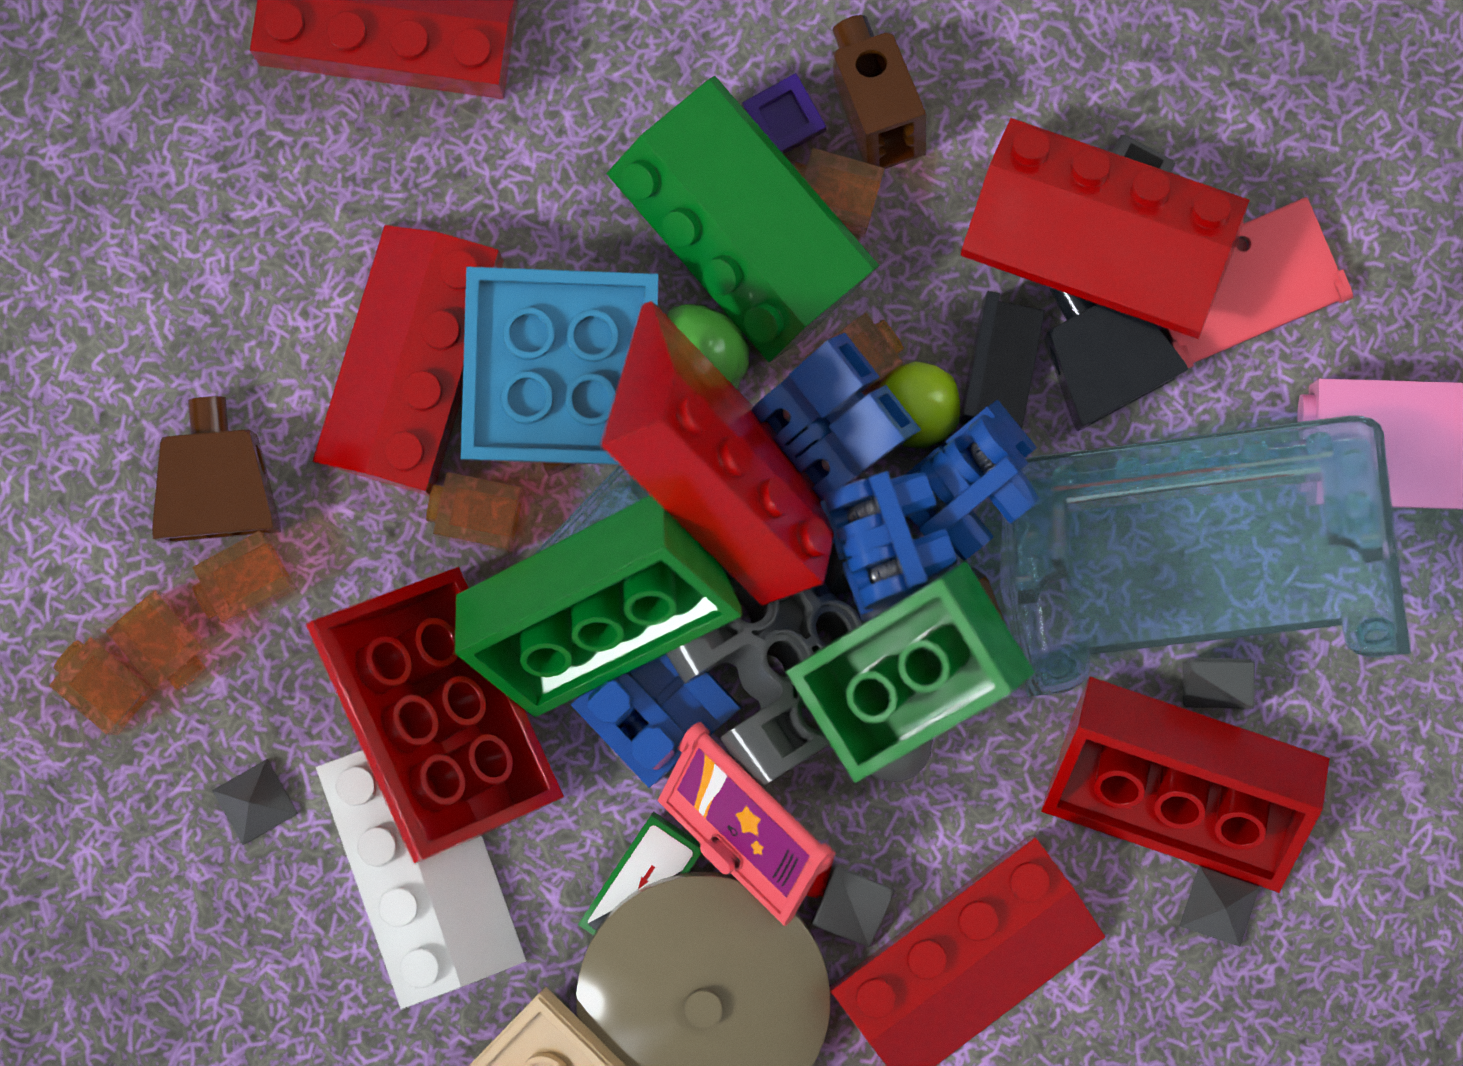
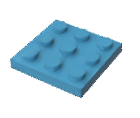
[461,267,659,465]

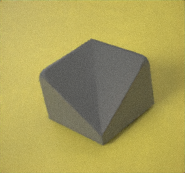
[1183,658,1255,710]
[811,865,895,948]

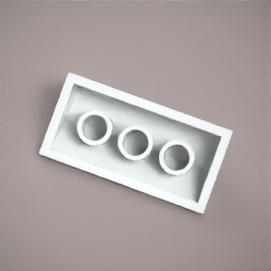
[316,750,526,1009]

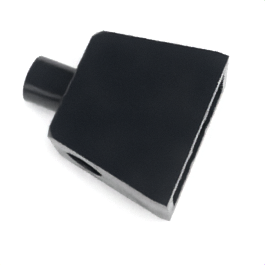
[1044,288,1189,432]

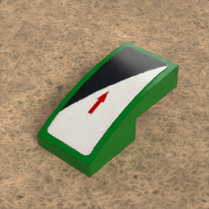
[578,811,701,935]

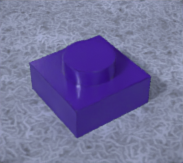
[742,73,826,154]

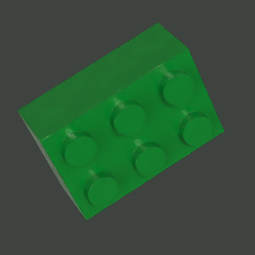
[786,561,1036,783]

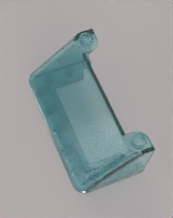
[1000,416,1411,697]

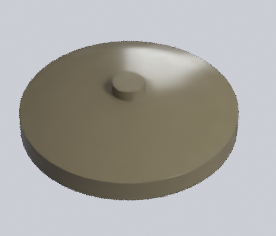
[576,872,830,1066]

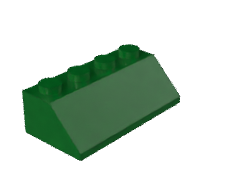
[606,76,880,363]
[455,495,742,718]

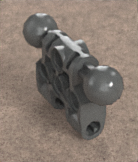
[666,577,933,787]

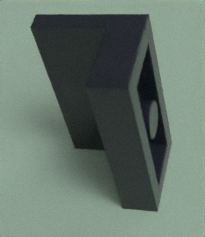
[959,291,1045,428]

